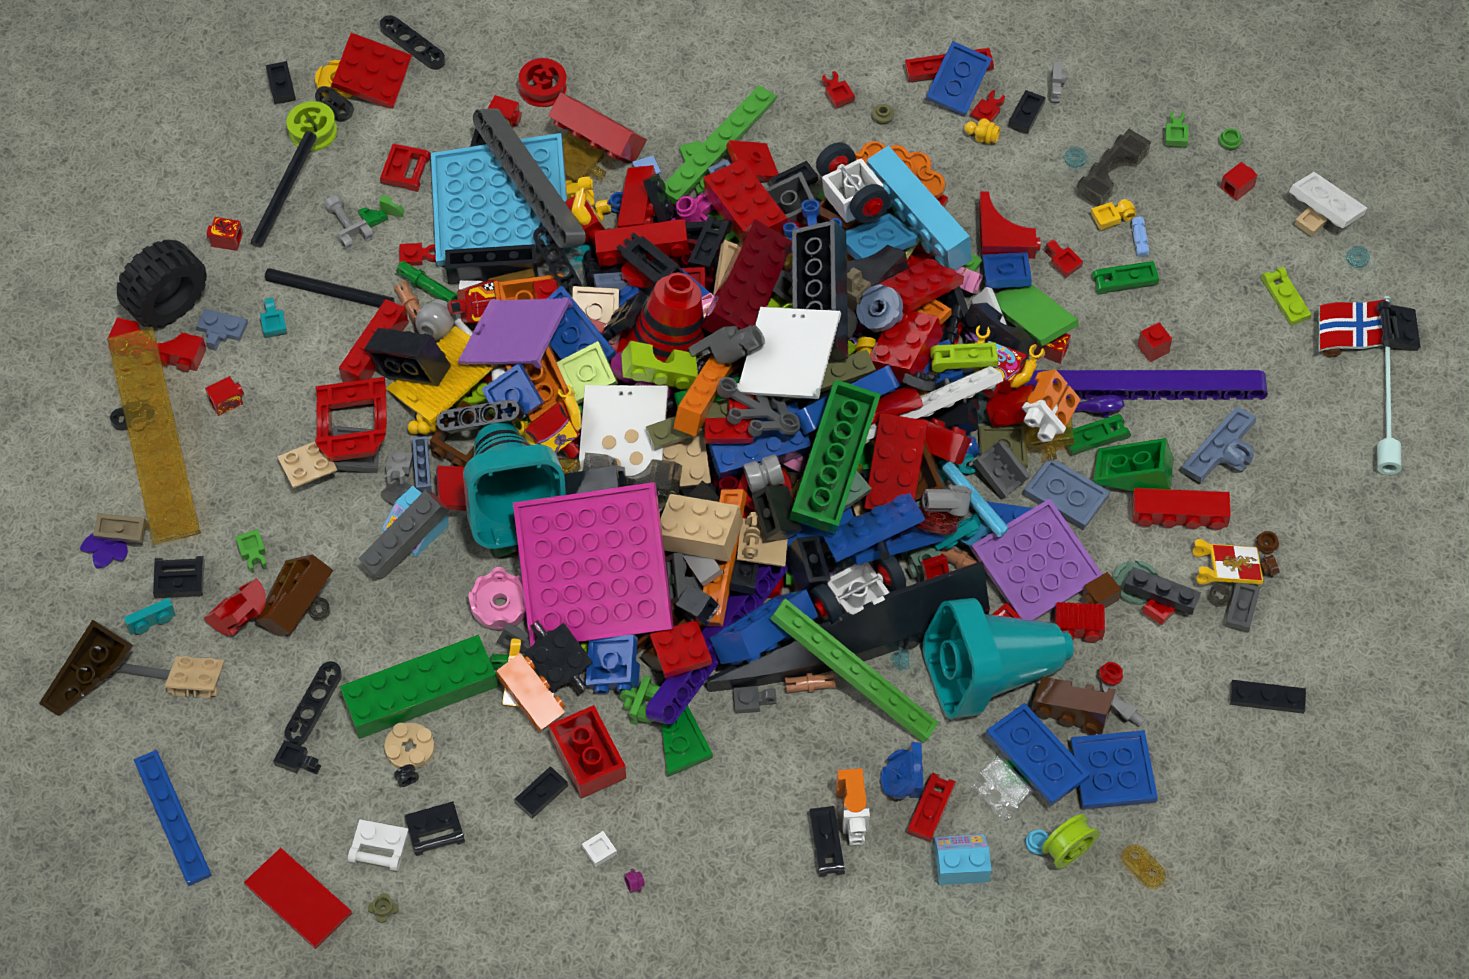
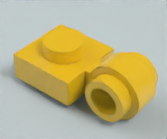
[1091,199,1136,230]

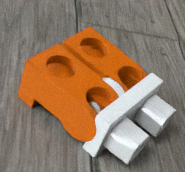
[1022,369,1081,442]
[836,768,870,846]

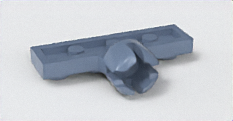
[1182,407,1256,483]

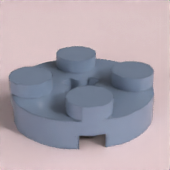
[856,284,903,332]

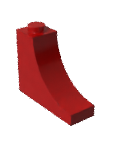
[979,191,1041,259]

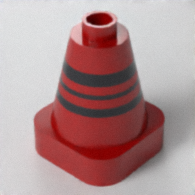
[616,273,710,408]

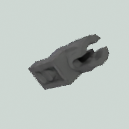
[689,325,765,363]
[665,553,706,628]

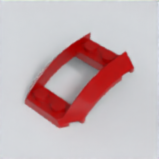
[315,377,387,461]

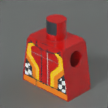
[447,280,501,323]

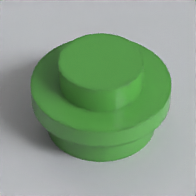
[1219,128,1242,149]

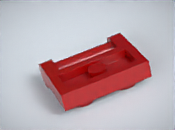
[380,143,431,192]

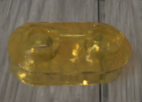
[1122,844,1166,889]

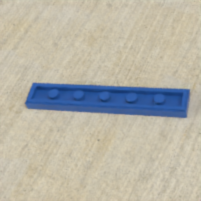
[133,750,212,887]

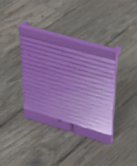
[458,298,573,368]

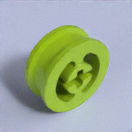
[286,101,337,151]
[1042,814,1100,869]

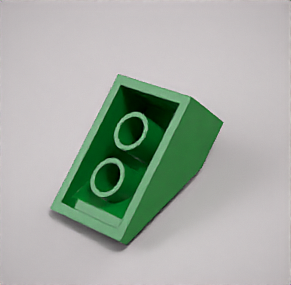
[1094,438,1174,491]

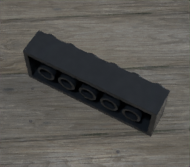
[792,220,848,363]

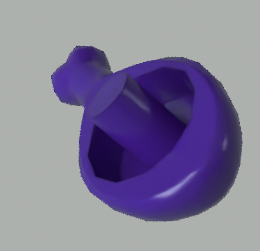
[1074,395,1125,417]

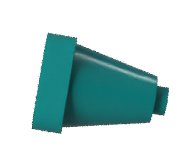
[923,598,1074,719]

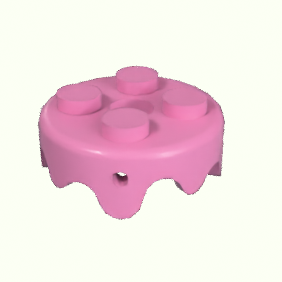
[469,567,527,630]

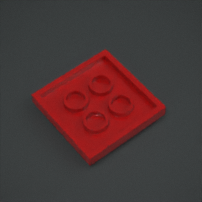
[331,32,412,109]

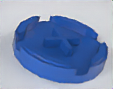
[881,749,921,800]

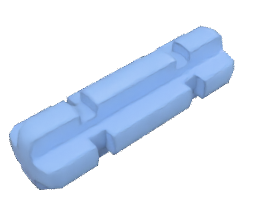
[1131,216,1149,257]

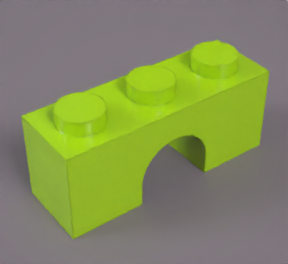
[621,341,698,389]

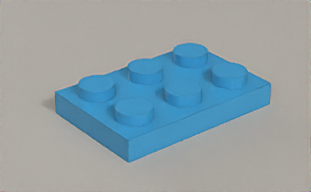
[846,213,918,260]

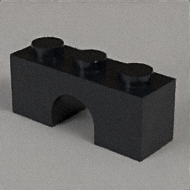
[962,303,1036,355]

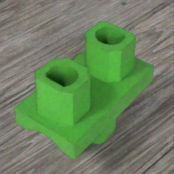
[619,675,660,725]

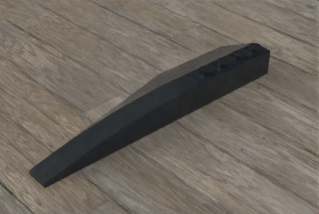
[707,561,990,692]

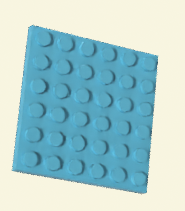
[431,133,567,266]

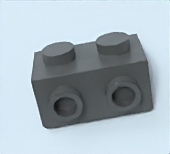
[973,440,1030,499]

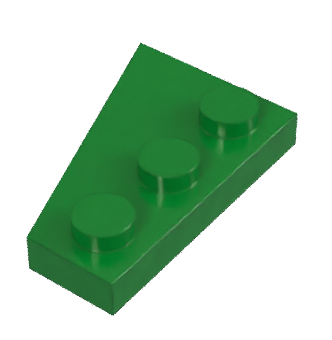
[661,705,713,777]

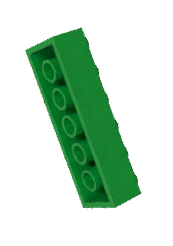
[789,379,881,534]
[340,634,498,739]

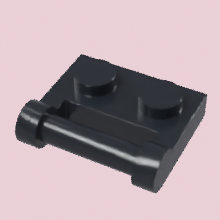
[1377,301,1421,351]
[153,556,205,598]
[405,801,465,856]

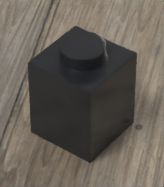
[675,584,720,626]

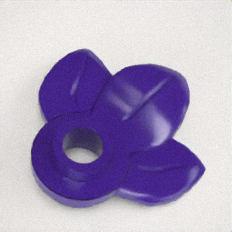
[80,533,128,569]

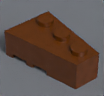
[255,554,334,636]
[1032,677,1116,735]

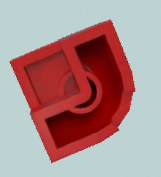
[204,578,266,636]

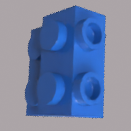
[586,635,640,694]

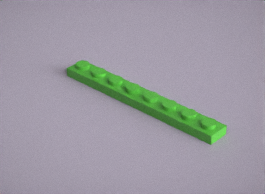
[665,85,777,205]
[770,598,939,743]

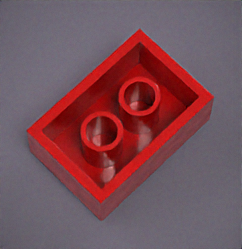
[870,311,943,386]
[549,705,627,799]

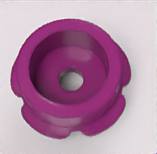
[624,868,645,893]

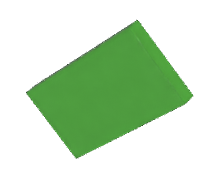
[995,285,1079,346]

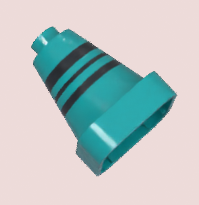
[463,423,566,549]

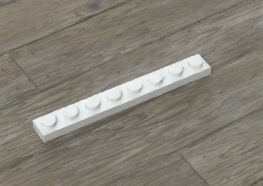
[865,366,1003,444]

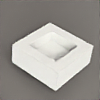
[582,831,617,867]

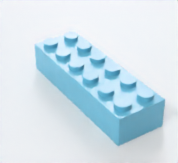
[867,145,972,271]

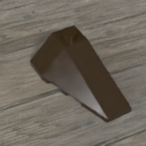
[39,620,133,716]

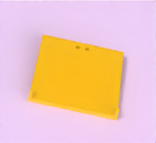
[386,326,504,424]

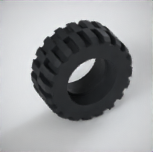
[116,239,207,328]

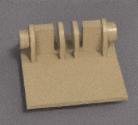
[277,441,337,488]
[737,512,788,567]
[165,656,224,699]

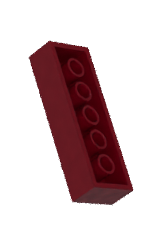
[701,219,792,334]

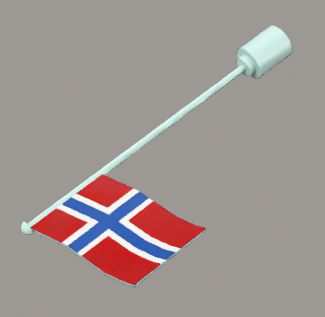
[1319,296,1402,475]

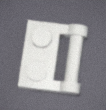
[348,819,409,871]

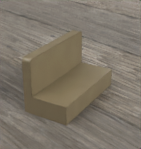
[93,513,150,543]

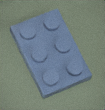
[1024,457,1110,530]

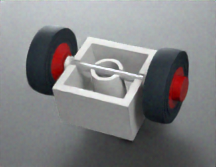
[816,142,890,223]
[810,555,906,625]

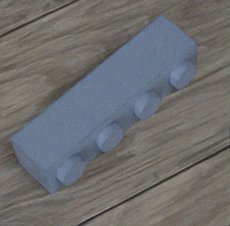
[412,436,432,493]

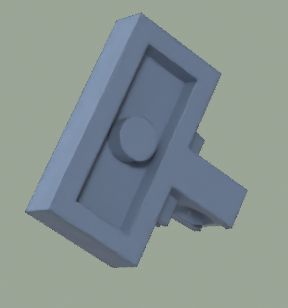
[196,308,248,351]

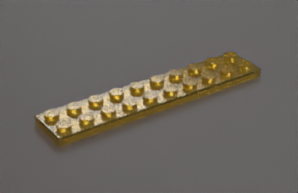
[108,327,201,545]

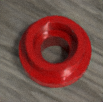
[1098,662,1123,685]

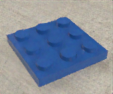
[1070,730,1158,809]

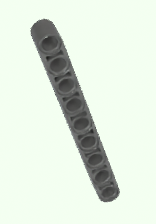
[473,108,585,248]

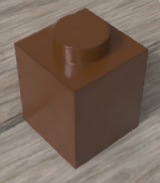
[1082,572,1122,608]

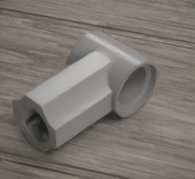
[922,485,972,516]

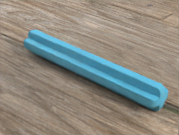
[942,462,1008,537]

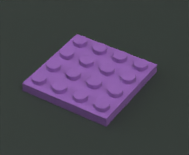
[970,499,1102,620]

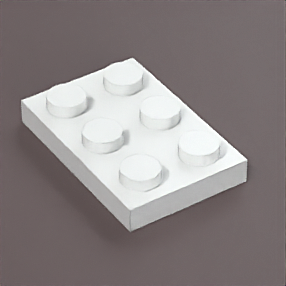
[1289,172,1368,228]

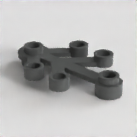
[717,377,800,436]

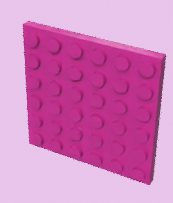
[513,482,674,647]

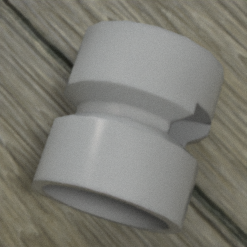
[743,454,785,494]

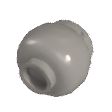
[415,299,455,340]

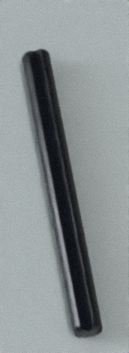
[251,131,317,247]
[265,268,395,308]

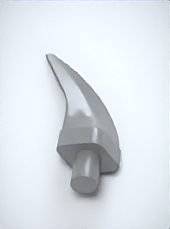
[1101,680,1145,727]

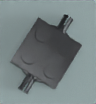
[524,620,593,694]

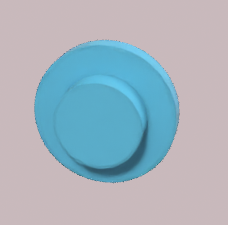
[1026,830,1049,855]

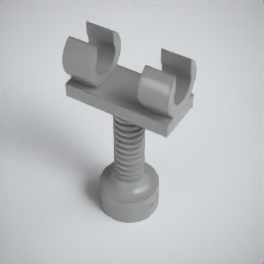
[324,195,374,251]

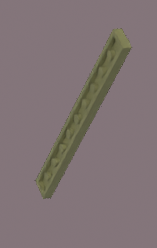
[646,349,876,451]

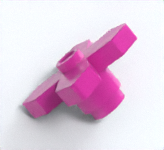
[671,193,715,223]

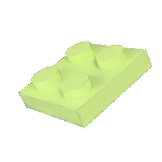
[556,341,618,404]

